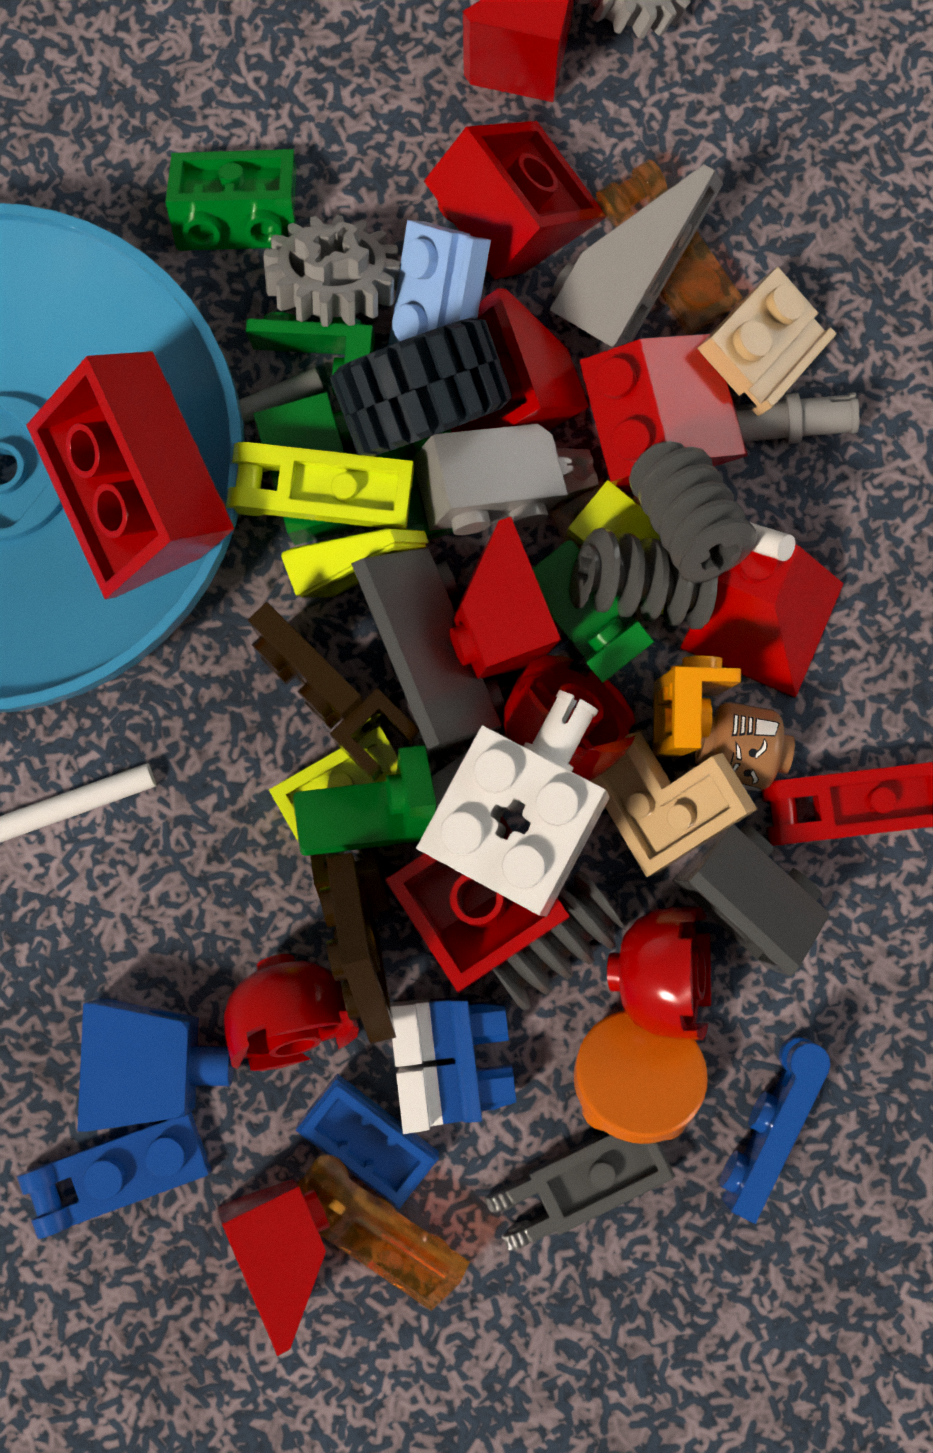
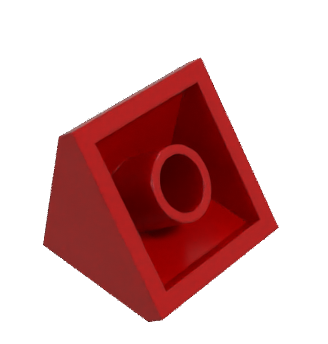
[463,0,574,102]

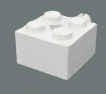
[416,690,610,917]

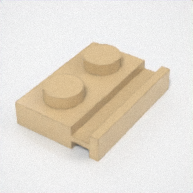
[697,266,837,416]

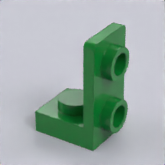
[246,312,376,396]
[532,540,654,683]
[293,745,436,856]

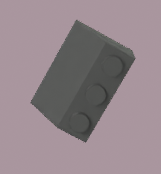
[351,547,506,758]

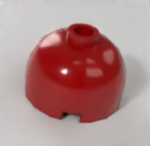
[504,655,635,781]
[607,907,712,1040]
[224,954,359,1071]

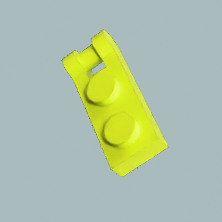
[226,442,414,530]

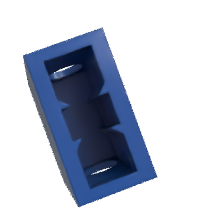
[77,998,234,1132]

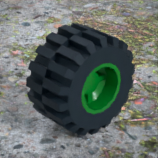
[330,318,512,456]

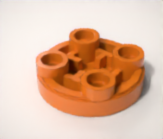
[574,1011,708,1144]

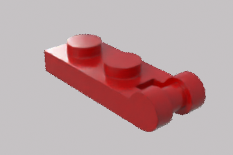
[762,762,933,846]

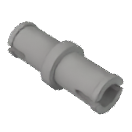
[734,392,859,444]

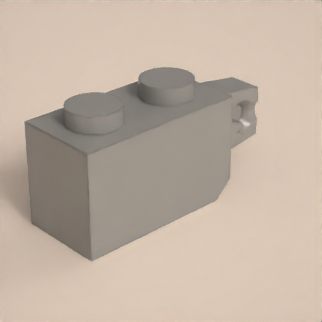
[412,424,598,535]

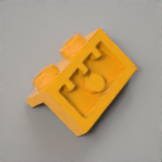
[653,656,741,758]

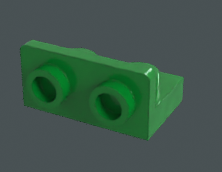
[165,149,297,251]

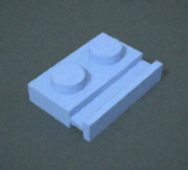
[388,220,491,346]

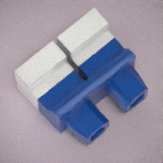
[391,996,517,1134]

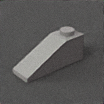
[550,164,723,348]

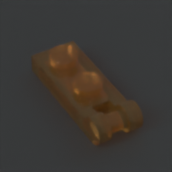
[596,159,743,335]
[297,1155,470,1311]

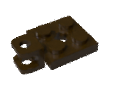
[248,602,421,782]
[310,847,396,1044]

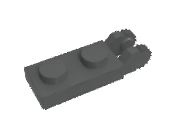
[484,1132,676,1251]

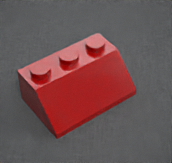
[26,351,235,600]

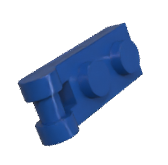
[719,1037,830,1224]
[17,1112,212,1239]

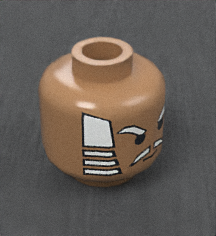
[695,702,795,791]

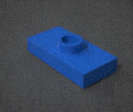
[295,1073,439,1210]

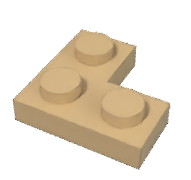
[590,732,758,877]

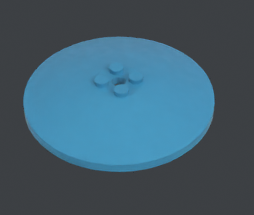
[0,203,245,713]

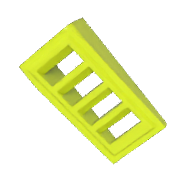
[281,528,429,598]

